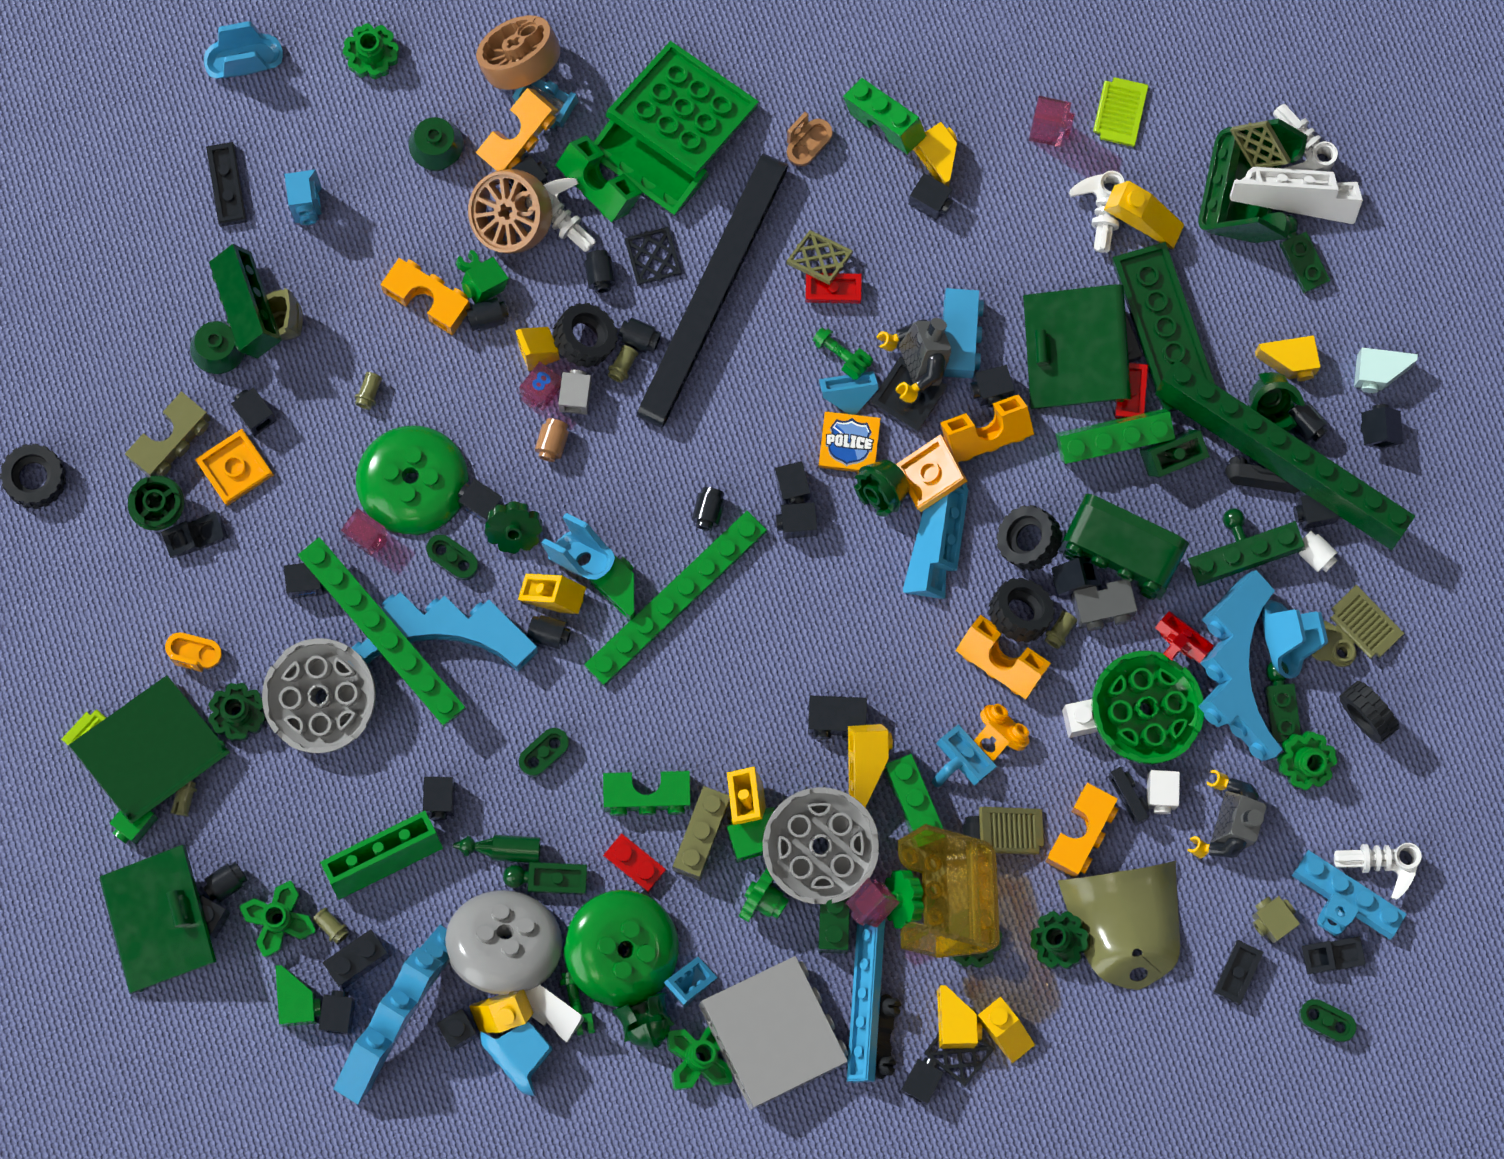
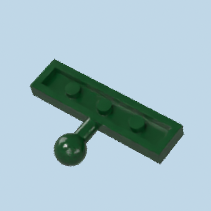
[1188,508,1306,587]

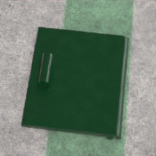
[1023,284,1132,410]
[69,675,230,824]
[99,845,216,994]

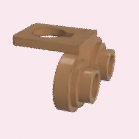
[787,112,832,167]

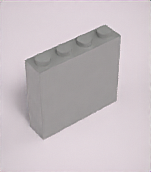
[699,956,848,1111]

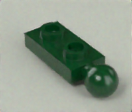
[1280,215,1330,294]
[1264,661,1301,743]
[503,862,587,895]

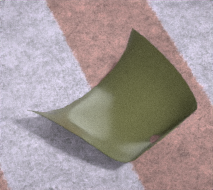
[1058,861,1180,990]

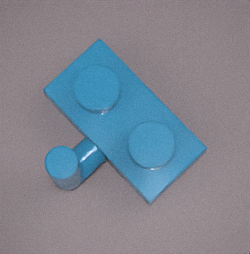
[932,724,997,787]

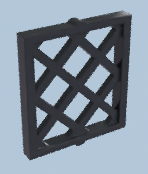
[624,227,681,286]
[923,1033,994,1087]

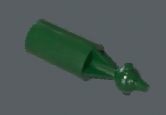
[453,835,541,863]

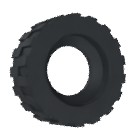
[552,303,618,368]
[0,443,67,509]
[996,505,1062,571]
[988,578,1055,643]
[1339,681,1399,744]

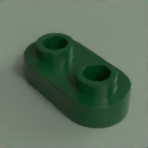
[426,534,478,580]
[519,728,569,777]
[1299,999,1356,1042]

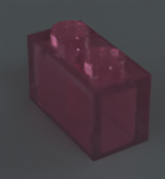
[1028,96,1075,147]

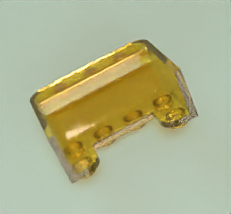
[898,824,1000,958]

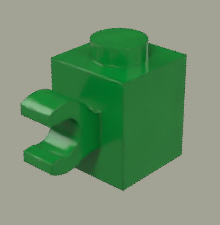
[456,250,509,304]

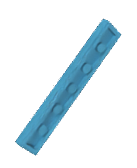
[847,906,886,1083]

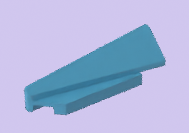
[903,483,968,599]

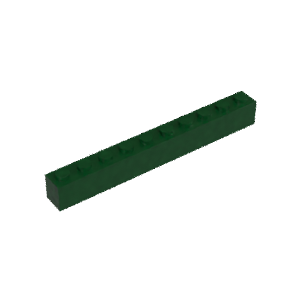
[1155,360,1415,550]

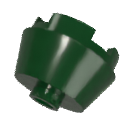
[408,117,463,171]
[190,321,245,375]
[854,460,910,517]
[128,476,184,531]

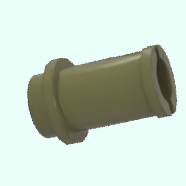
[608,345,638,383]
[354,372,383,410]
[1045,611,1077,649]
[170,781,197,817]
[313,907,350,945]

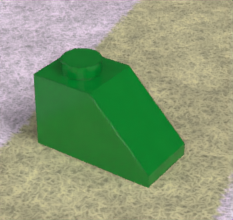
[590,555,635,621]
[275,965,322,1027]

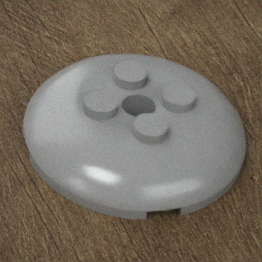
[262,638,376,753]
[763,787,879,904]
[445,890,562,995]

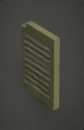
[1330,584,1404,658]
[979,807,1044,855]

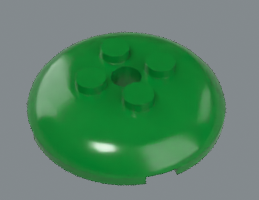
[356,425,469,536]
[1092,651,1204,764]
[564,890,679,1007]

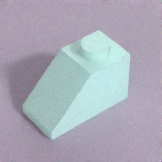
[1354,347,1418,393]

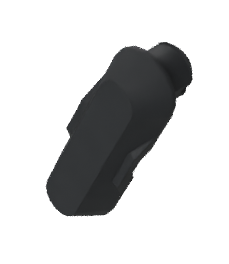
[1225,456,1300,493]
[875,994,901,1079]

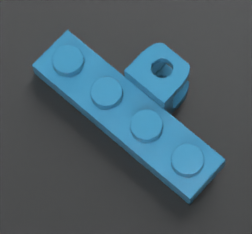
[1292,850,1406,940]

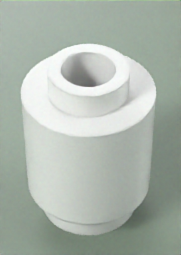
[1298,531,1338,572]

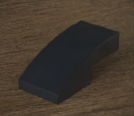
[161,511,228,558]
[1302,936,1366,975]

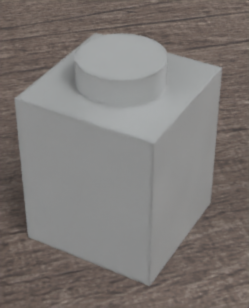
[558,370,592,415]

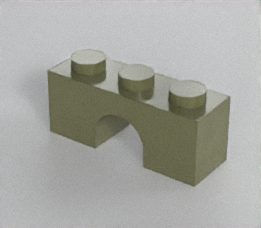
[125,391,211,477]
[672,786,730,881]

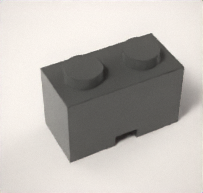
[1071,579,1137,631]

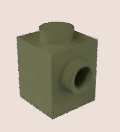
[1252,896,1300,944]

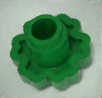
[343,23,400,79]
[1277,731,1337,790]
[739,868,789,923]
[882,870,934,929]

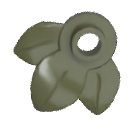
[1311,620,1356,667]

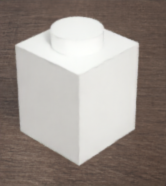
[1062,699,1097,738]
[1147,770,1180,814]

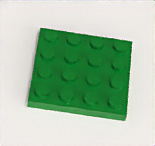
[606,41,759,178]

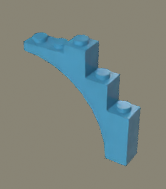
[1198,570,1282,762]
[352,592,538,672]
[334,925,450,1105]

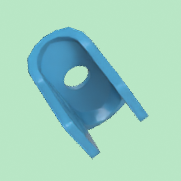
[204,21,283,78]
[541,513,615,580]
[1262,600,1328,679]
[480,1022,553,1096]

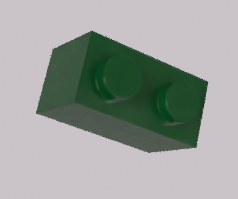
[1139,429,1210,477]
[818,897,850,954]

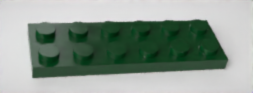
[1112,242,1215,412]

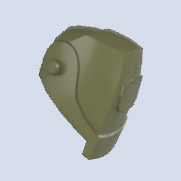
[266,288,303,341]

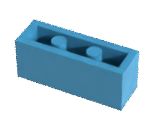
[943,288,984,379]

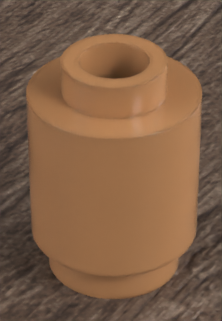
[535,418,569,462]

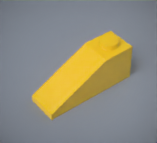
[1104,181,1184,249]
[848,724,893,807]

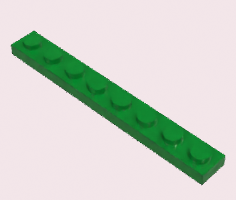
[584,511,767,686]
[298,537,466,727]

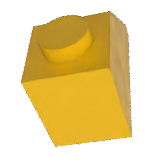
[913,122,957,187]
[515,327,560,371]
[1255,335,1320,381]
[518,574,586,614]
[727,766,766,825]
[937,985,982,1049]
[469,989,534,1033]
[977,996,1035,1064]

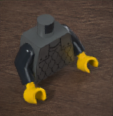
[876,318,951,403]
[1188,770,1266,858]

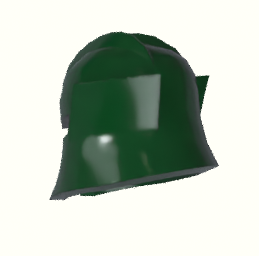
[1248,372,1305,431]
[611,992,675,1050]

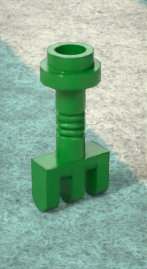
[812,327,873,380]
[559,972,595,1036]

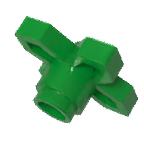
[240,881,317,958]
[666,1027,732,1091]

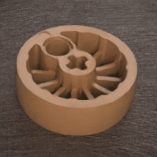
[476,15,561,90]
[468,169,552,254]

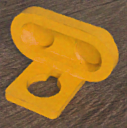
[165,632,222,672]
[974,704,1029,762]

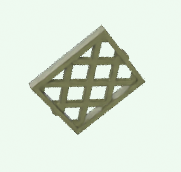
[1230,121,1291,168]
[786,230,853,285]

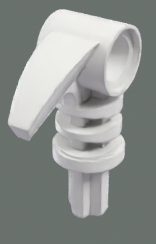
[1273,104,1338,172]
[1069,171,1124,253]
[526,178,596,252]
[1334,843,1422,900]

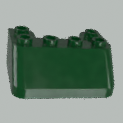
[1198,118,1308,243]
[1059,494,1189,600]

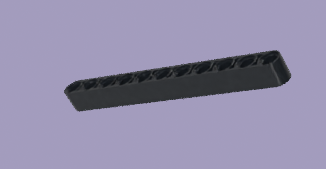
[636,153,788,428]

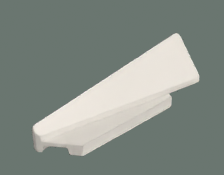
[1230,167,1363,224]
[524,985,584,1042]

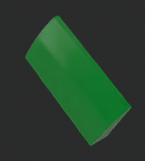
[594,120,709,216]

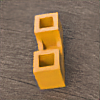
[476,88,558,171]
[380,258,471,336]
[940,394,1034,462]
[955,615,1051,699]
[1045,783,1119,878]

